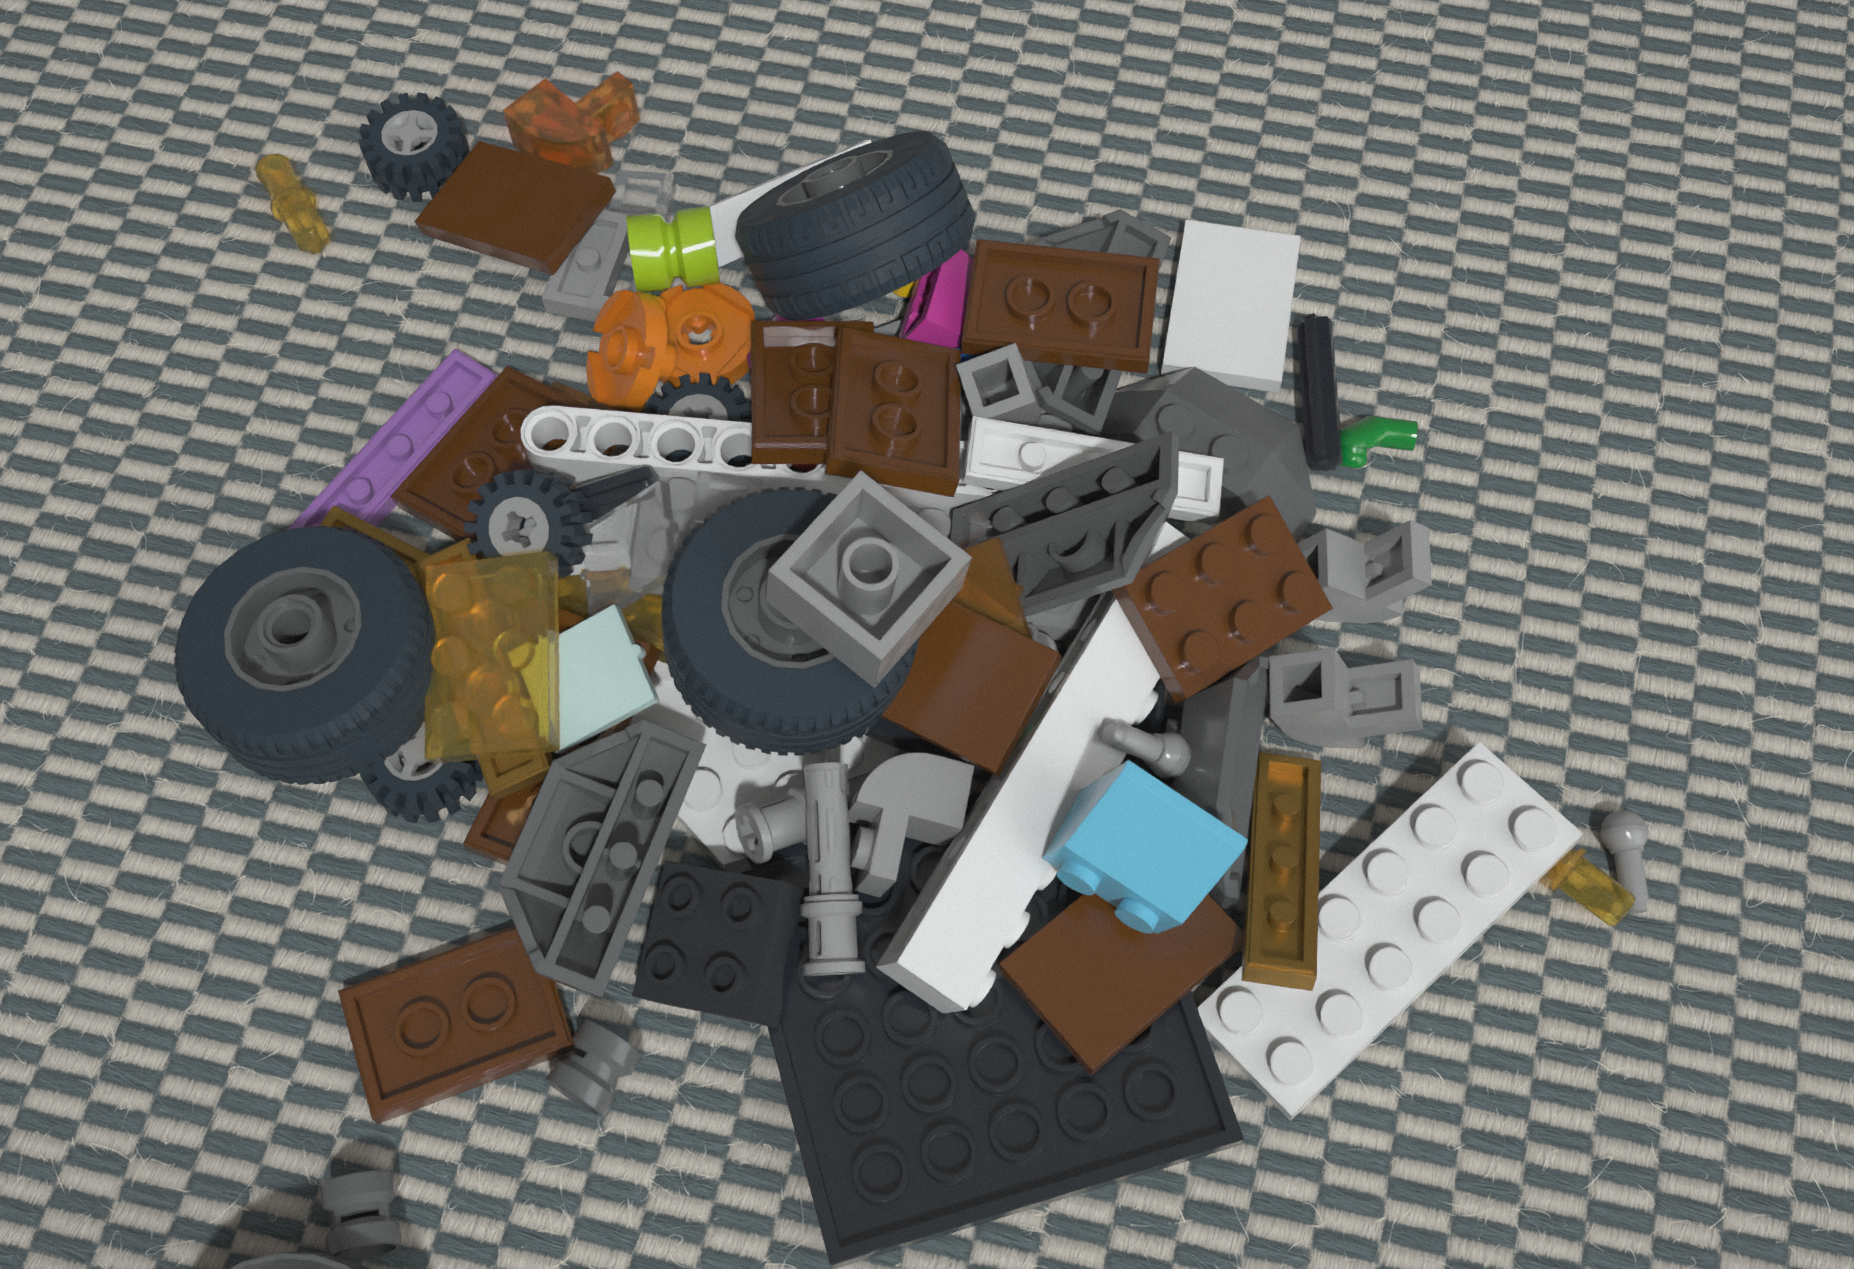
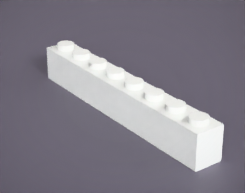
[876,522,1190,1013]

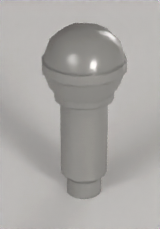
[1102,722,1191,779]
[1599,810,1649,914]

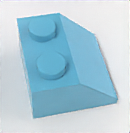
[1042,760,1249,934]

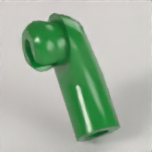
[1338,416,1418,468]

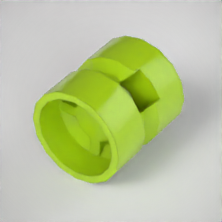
[626,206,720,293]

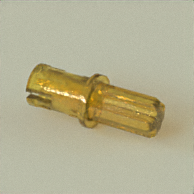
[255,153,330,255]
[1543,847,1636,927]

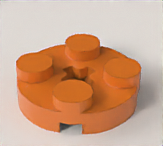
[659,283,756,389]
[586,290,676,413]

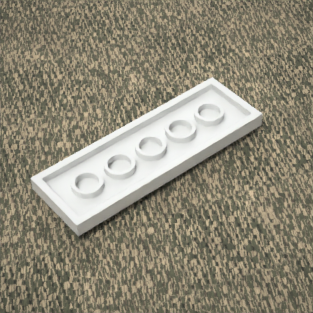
[1198,741,1583,1121]

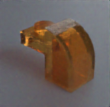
[502,71,640,174]

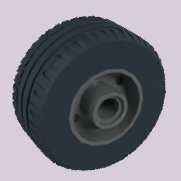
[735,131,975,321]
[661,487,919,756]
[174,526,446,785]

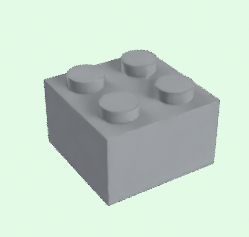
[766,471,972,688]

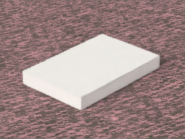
[1161,220,1301,393]

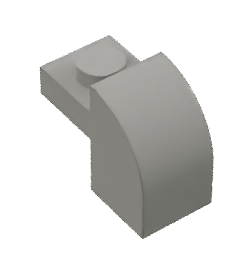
[956,343,1041,442]
[1297,520,1432,624]
[1269,647,1423,748]
[848,753,974,897]

